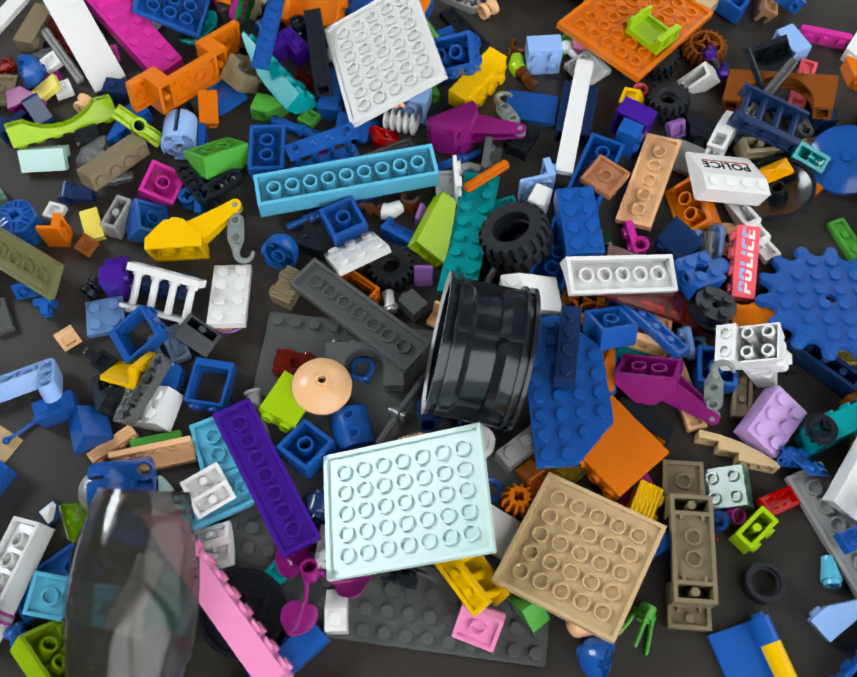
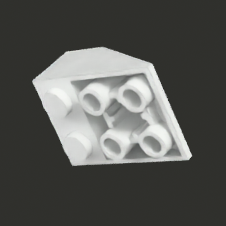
[112,386,184,432]

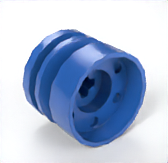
[0,199,45,246]

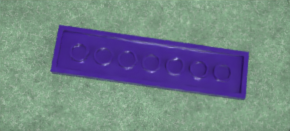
[212,398,321,560]

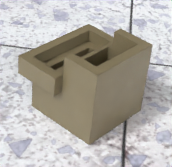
[220,53,264,94]

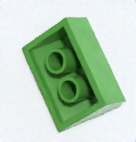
[183,136,249,180]

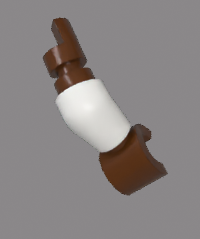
[358,191,420,220]

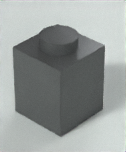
[398,288,428,323]

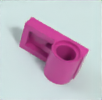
[621,220,650,255]

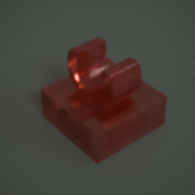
[295,69,314,91]

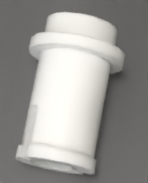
[382,289,398,314]

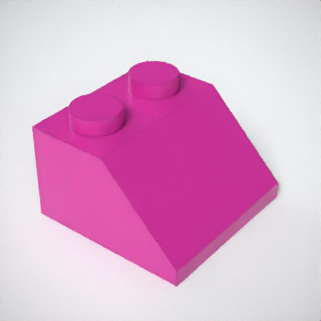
[137,159,187,206]

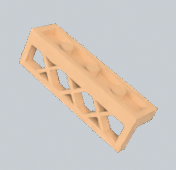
[108,435,198,471]

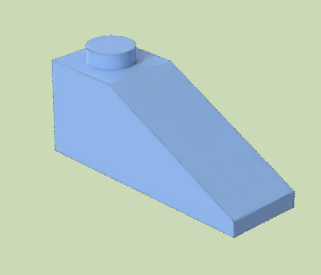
[807,599,857,642]

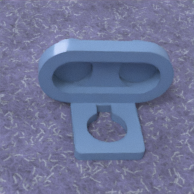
[695,224,726,260]
[677,325,707,361]

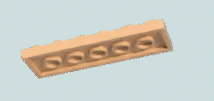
[615,133,682,231]

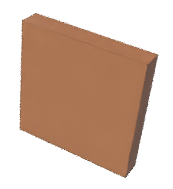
[579,154,631,200]

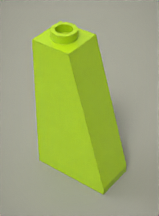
[407,191,457,268]

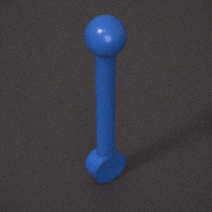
[2,417,39,445]

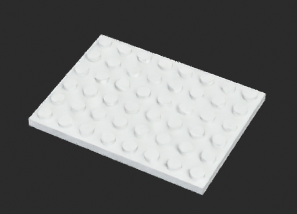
[324,0,448,128]

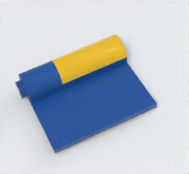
[707,611,798,677]

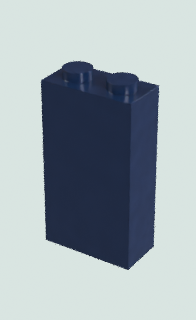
[553,81,599,146]

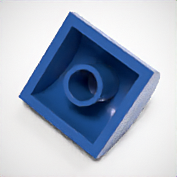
[329,404,376,453]

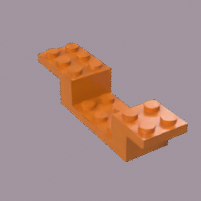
[125,20,241,115]

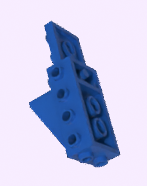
[434,30,482,86]

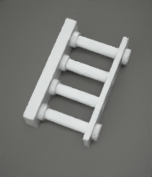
[119,261,207,326]

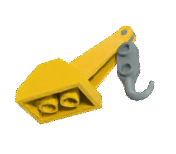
[144,199,255,264]

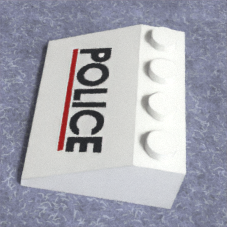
[685,152,771,206]

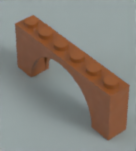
[722,69,839,120]

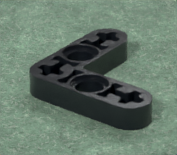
[175,162,243,205]

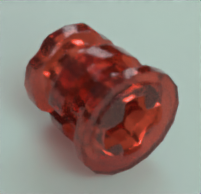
[0,54,18,74]

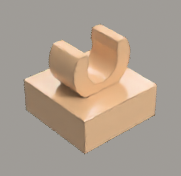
[53,325,82,352]

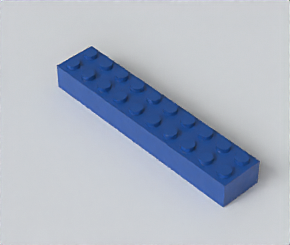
[528,132,625,295]

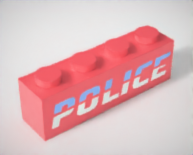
[725,224,761,304]

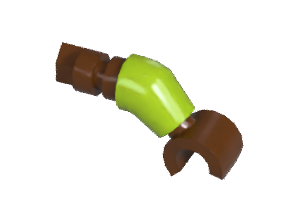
[508,38,539,90]

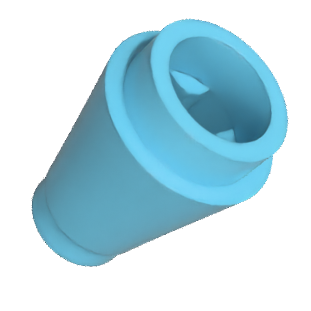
[820,555,843,589]

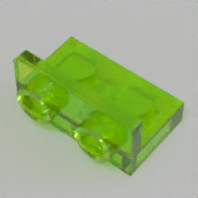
[59,502,91,552]

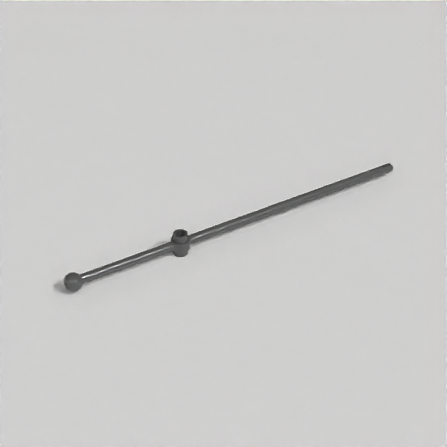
[373,267,499,445]

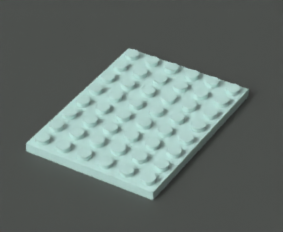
[323,422,497,582]

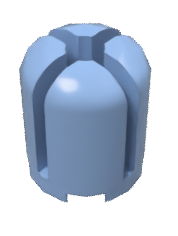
[161,109,199,160]

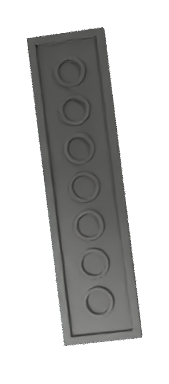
[288,258,431,374]

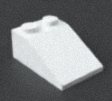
[499,273,562,316]

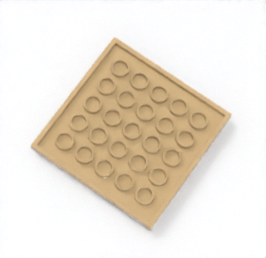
[491,472,667,645]

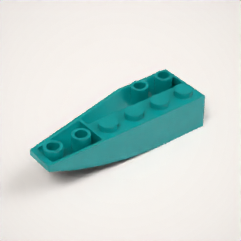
[242,32,318,115]

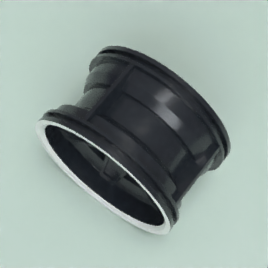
[421,271,541,432]

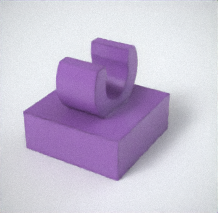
[665,117,686,139]

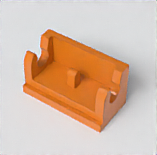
[198,90,219,129]

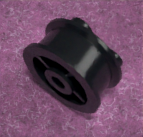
[688,286,737,332]

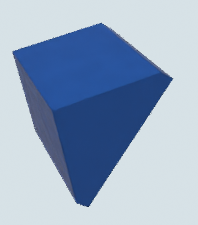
[68,405,114,456]

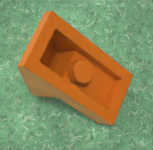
[514,459,546,496]

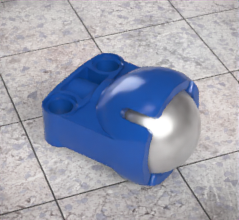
[78,456,159,523]

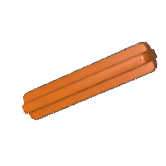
[463,159,510,193]

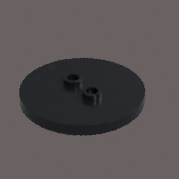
[199,568,287,659]

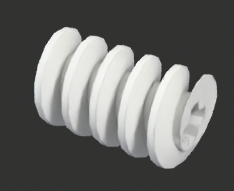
[382,109,420,136]

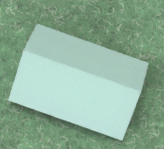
[17,144,71,173]

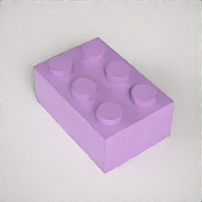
[734,385,807,458]

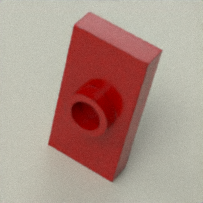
[756,486,801,516]

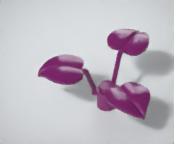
[275,548,372,636]

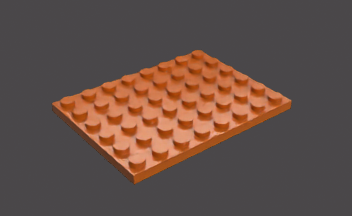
[556,0,714,83]

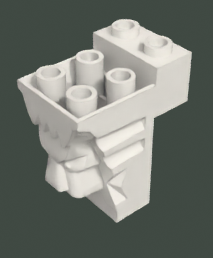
[714,322,792,388]

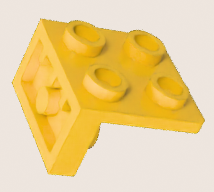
[100,351,156,390]

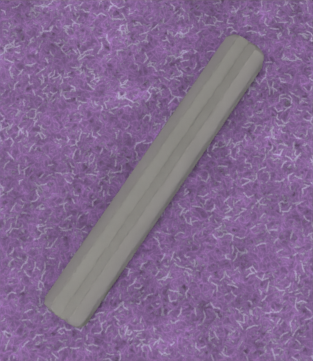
[41,28,85,84]

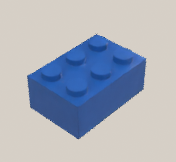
[248,124,288,181]

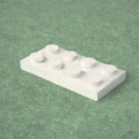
[206,264,253,329]

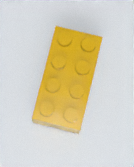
[448,47,507,108]

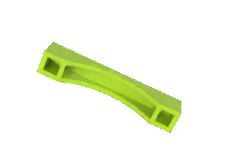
[4,94,115,149]

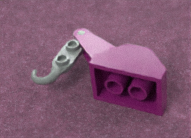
[426,91,526,155]
[614,353,736,425]

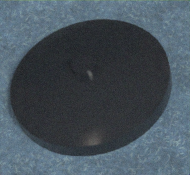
[749,156,816,222]

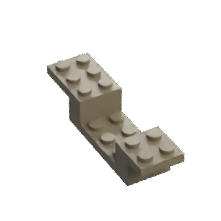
[661,460,719,632]

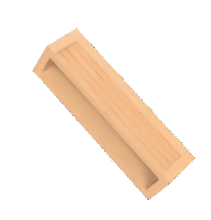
[87,425,139,464]

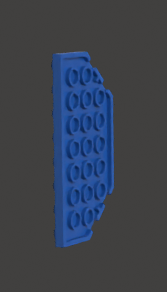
[527,315,614,469]

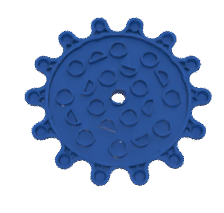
[754,247,857,361]

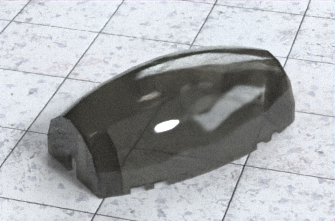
[61,487,200,677]

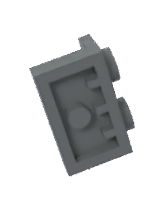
[480,136,502,174]

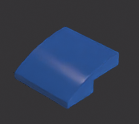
[207,80,248,117]

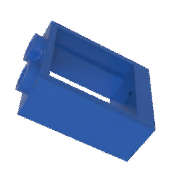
[108,305,170,365]
[183,357,238,414]

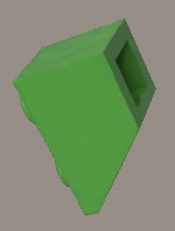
[250,92,291,123]

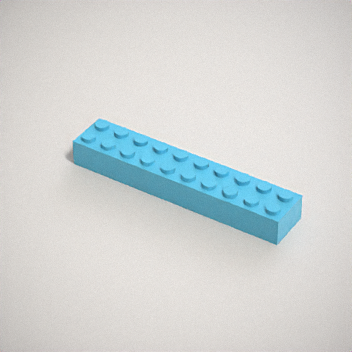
[253,143,439,217]

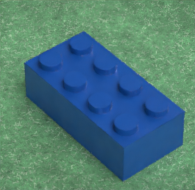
[553,186,605,259]

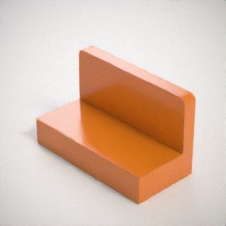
[35,213,73,247]

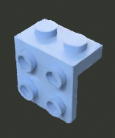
[518,157,557,201]

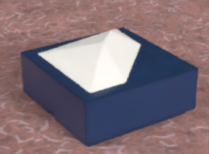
[36,498,67,527]

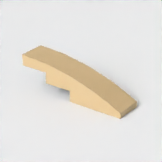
[694,429,780,474]

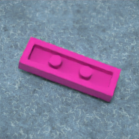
[799,24,853,50]

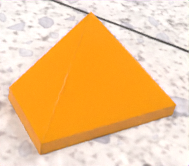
[758,158,794,184]

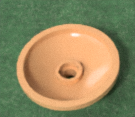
[292,358,352,415]

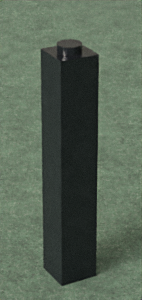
[304,8,333,98]

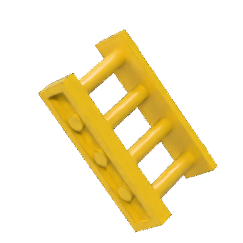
[435,555,511,617]

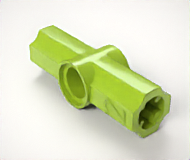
[111,104,162,148]

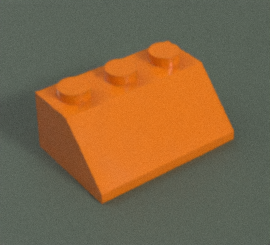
[664,177,722,232]

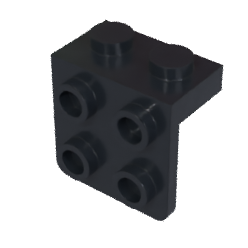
[752,34,797,73]

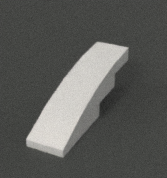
[724,203,781,265]

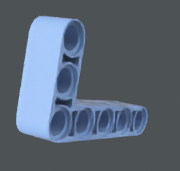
[0,358,63,403]

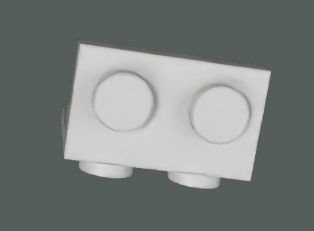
[435,155,462,204]

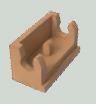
[753,0,778,23]

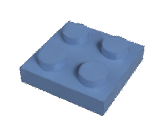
[85,295,127,339]

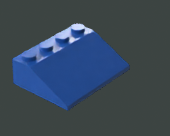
[131,0,210,39]

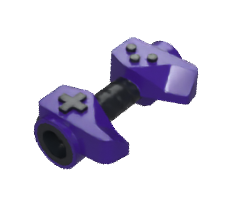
[700,45,730,81]

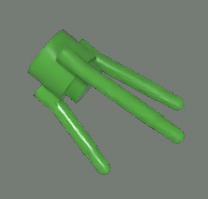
[619,601,657,656]

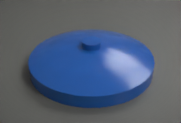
[811,125,857,196]

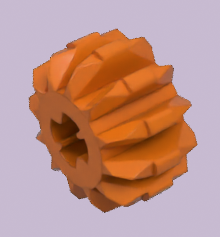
[501,482,535,518]

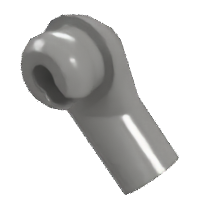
[460,162,481,176]

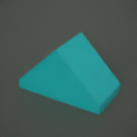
[791,140,831,174]

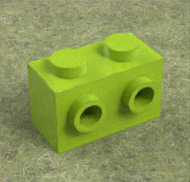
[728,506,779,554]

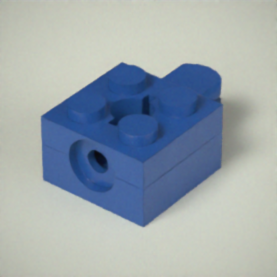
[674,250,730,301]

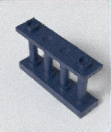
[726,82,810,154]

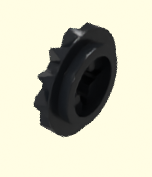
[803,413,838,446]

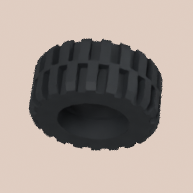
[478,201,554,273]

